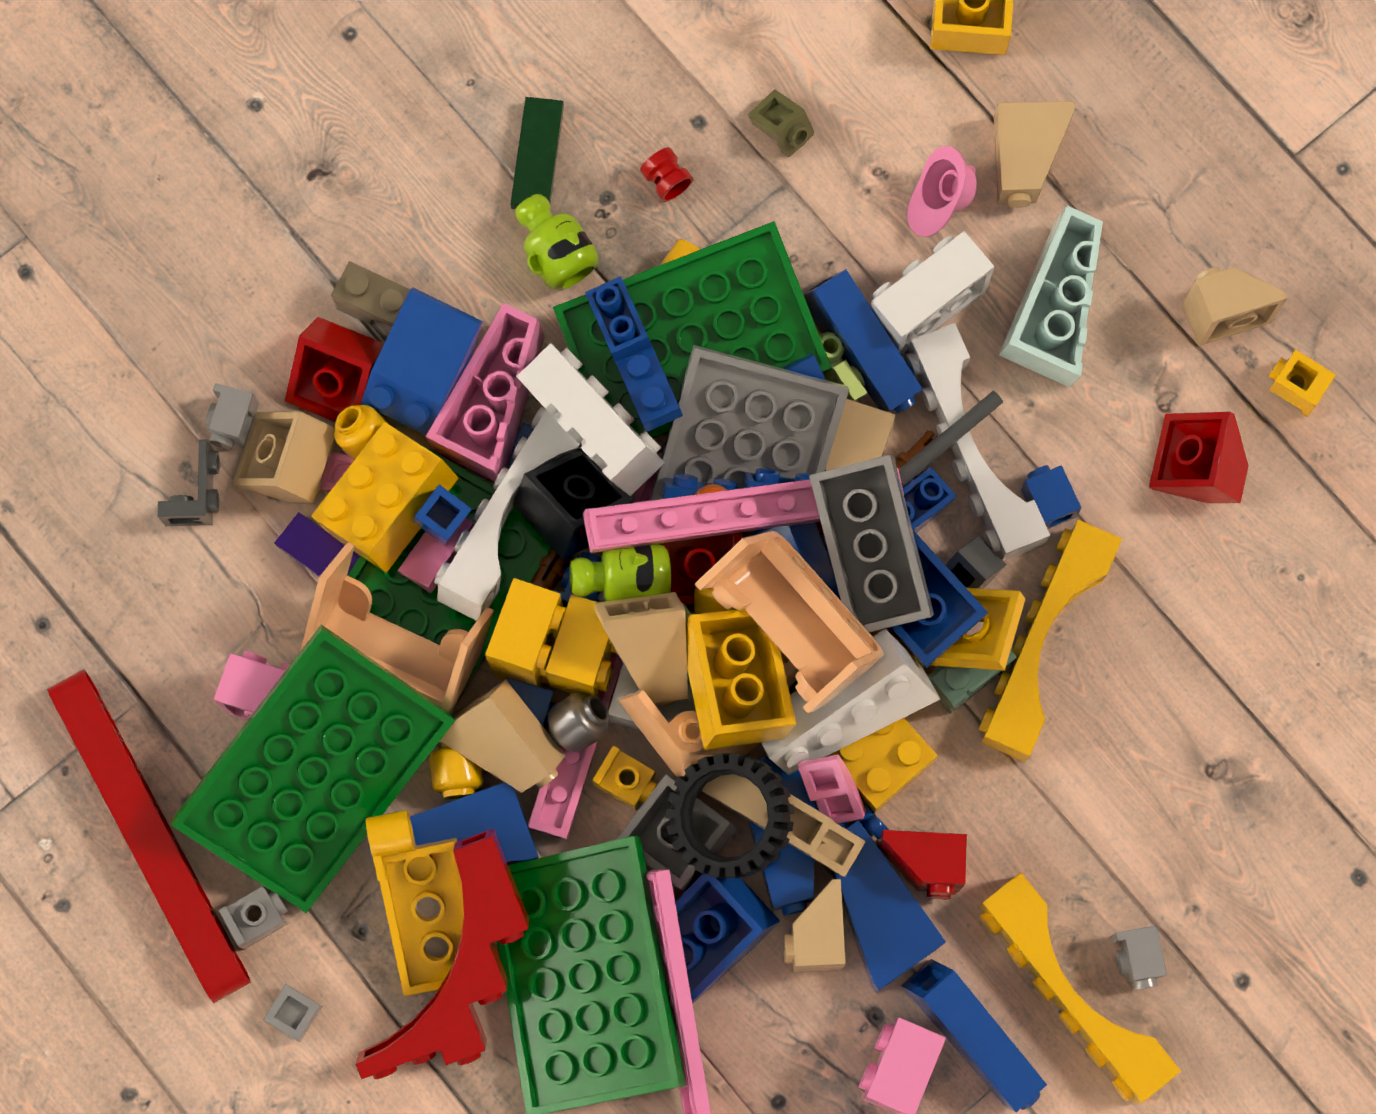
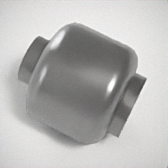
[548,691,609,752]

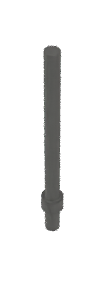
[820,391,1003,551]

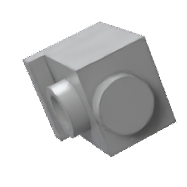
[206,383,259,449]
[218,886,288,949]
[1110,925,1167,991]

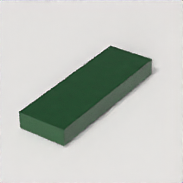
[510,97,564,209]

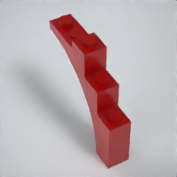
[355,828,529,1079]

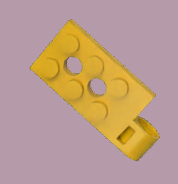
[869,588,1025,671]
[366,810,464,997]

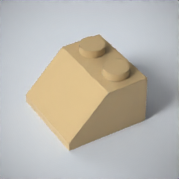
[1182,267,1288,346]
[232,411,334,503]
[783,879,846,972]

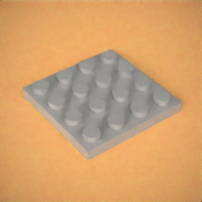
[650,345,849,501]

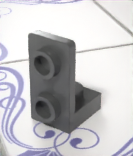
[158,439,220,526]

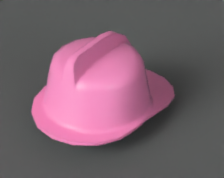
[907,146,977,237]

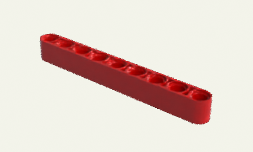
[47,669,251,1003]

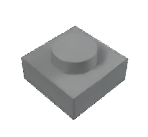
[263,984,323,1042]

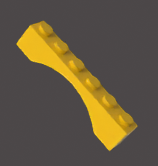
[978,520,1123,762]
[978,872,1181,1104]

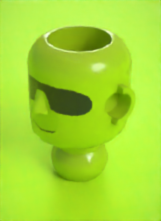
[515,194,599,290]
[570,544,671,602]

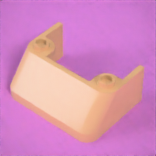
[695,531,884,713]
[300,542,494,714]
[618,650,799,778]

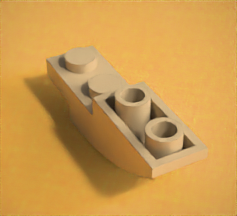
[701,774,866,877]

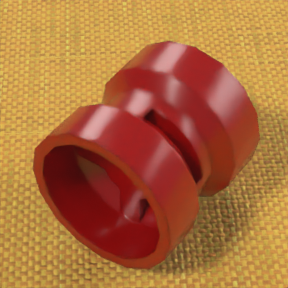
[640,147,693,202]

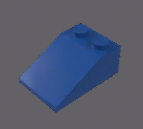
[361,287,483,435]
[891,529,988,668]
[675,873,780,1004]

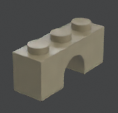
[331,261,410,327]

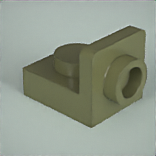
[748,89,814,157]

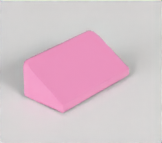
[398,518,475,594]

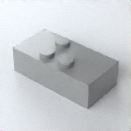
[809,455,934,632]

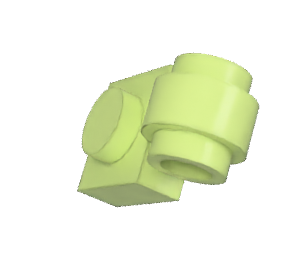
[819,332,867,401]

